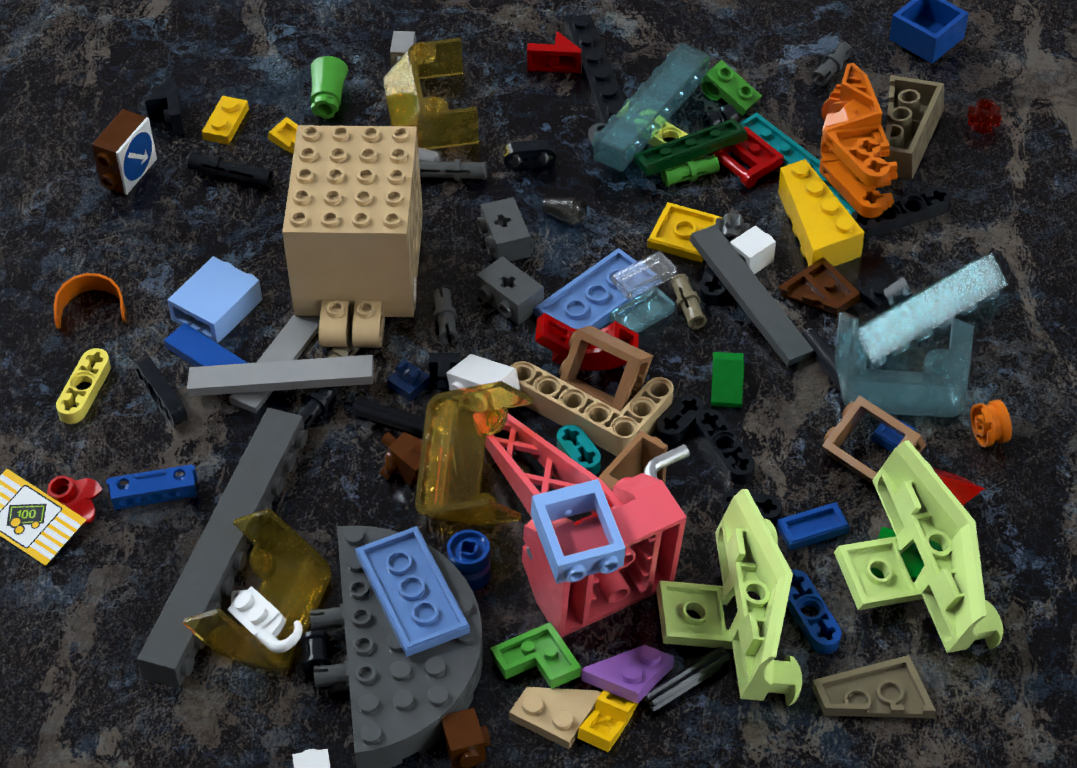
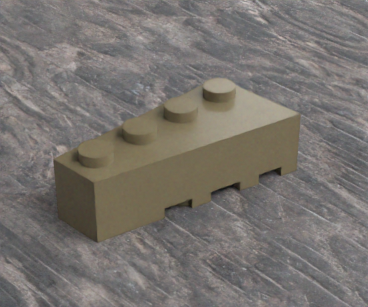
[884,75,944,180]

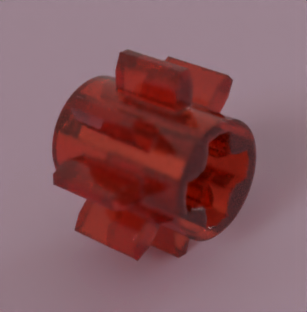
[967,99,1002,133]

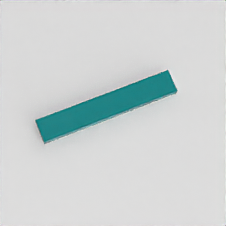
[739,112,871,215]

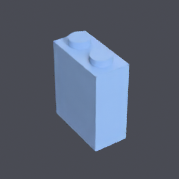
[167,256,262,344]

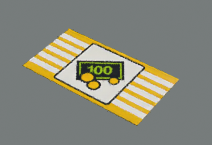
[0,469,86,566]

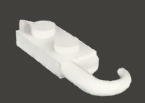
[227,586,303,653]

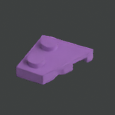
[581,645,674,704]

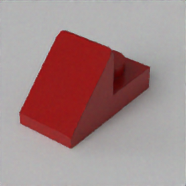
[527,31,581,73]

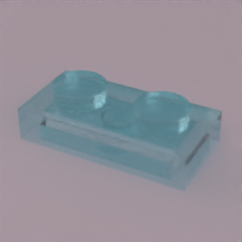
[610,286,675,333]

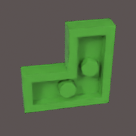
[490,622,581,689]

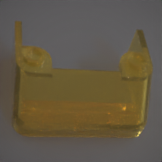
[383,37,479,150]
[415,381,533,526]
[182,508,331,670]

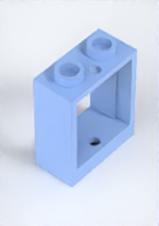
[531,479,626,584]

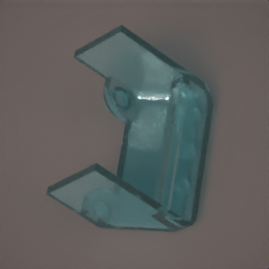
[835,312,974,417]

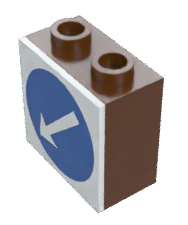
[92,109,157,195]

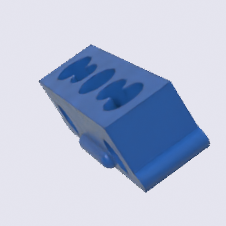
[106,464,198,510]

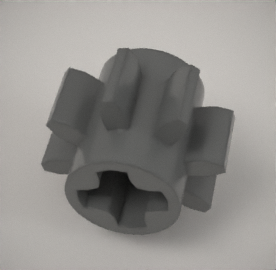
[715,213,750,243]

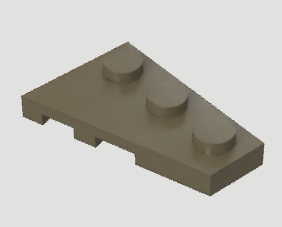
[812,655,936,718]

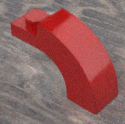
[535,313,639,371]

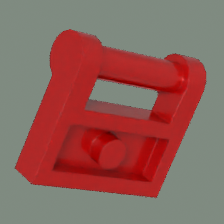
[708,127,784,188]

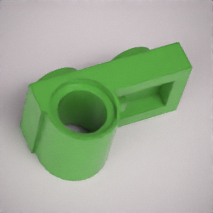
[701,60,762,116]

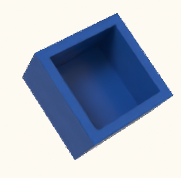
[889,0,969,64]

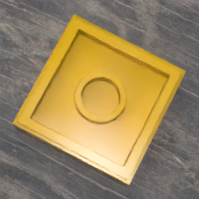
[647,202,722,263]

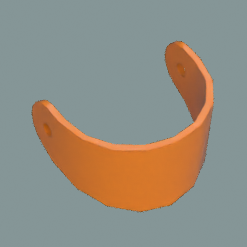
[53,273,127,329]

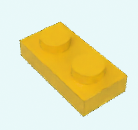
[202,96,249,145]

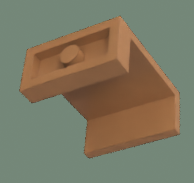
[598,431,668,491]

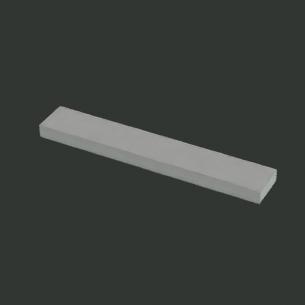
[229,314,320,413]
[187,355,374,397]

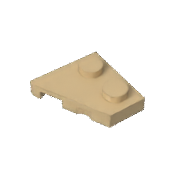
[509,687,602,749]

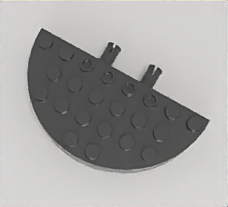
[310,526,483,768]

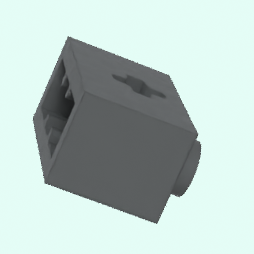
[477,197,531,262]
[476,256,544,326]

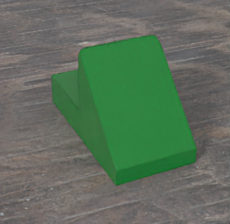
[711,352,744,408]

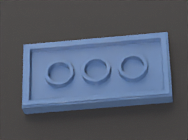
[534,248,660,329]
[355,526,470,657]

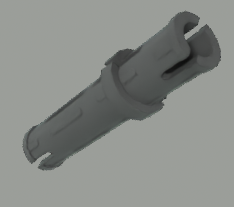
[419,159,487,181]

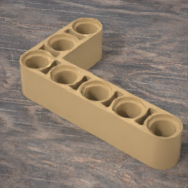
[510,361,673,456]

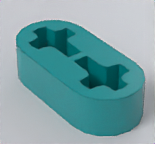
[557,425,601,475]

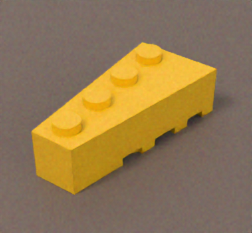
[778,159,865,267]

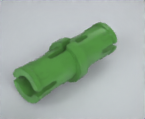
[661,154,720,187]

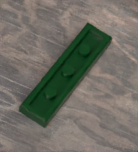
[634,119,748,176]

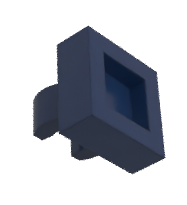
[387,359,431,402]

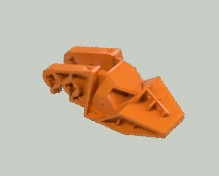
[819,63,898,218]

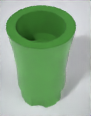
[310,56,348,119]

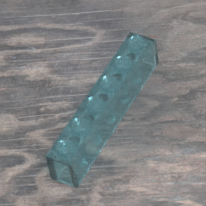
[592,42,710,172]
[841,253,1008,369]

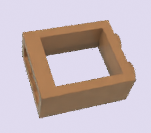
[559,325,653,412]
[822,395,926,486]

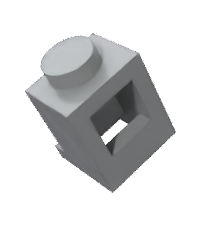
[390,31,421,74]

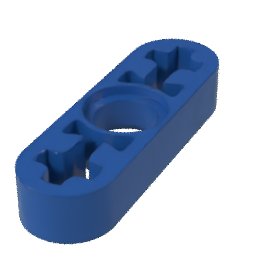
[787,569,842,654]

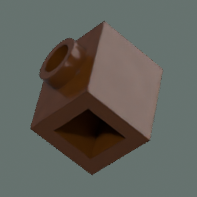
[441,708,491,768]

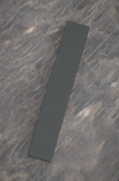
[689,225,814,367]

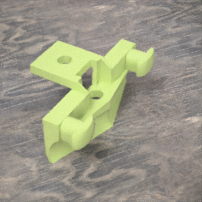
[834,440,1003,653]
[656,489,802,706]

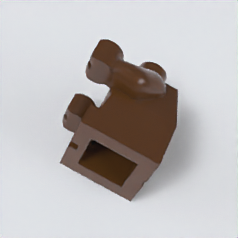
[379,432,436,486]

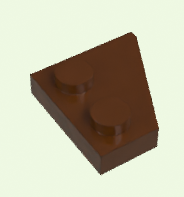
[778,257,861,316]

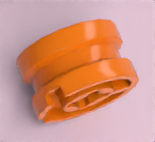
[970,399,1012,447]

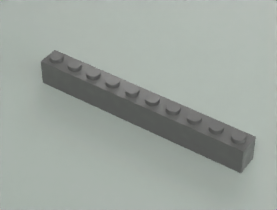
[137,408,308,688]

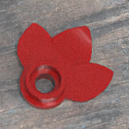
[47,476,103,525]

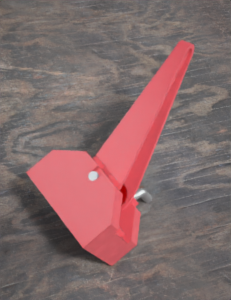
[472,408,690,638]

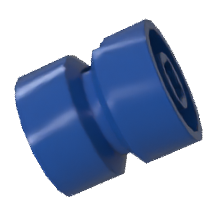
[447,530,491,591]

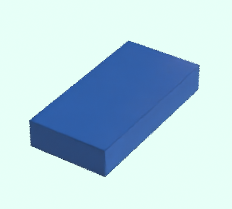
[776,502,850,551]

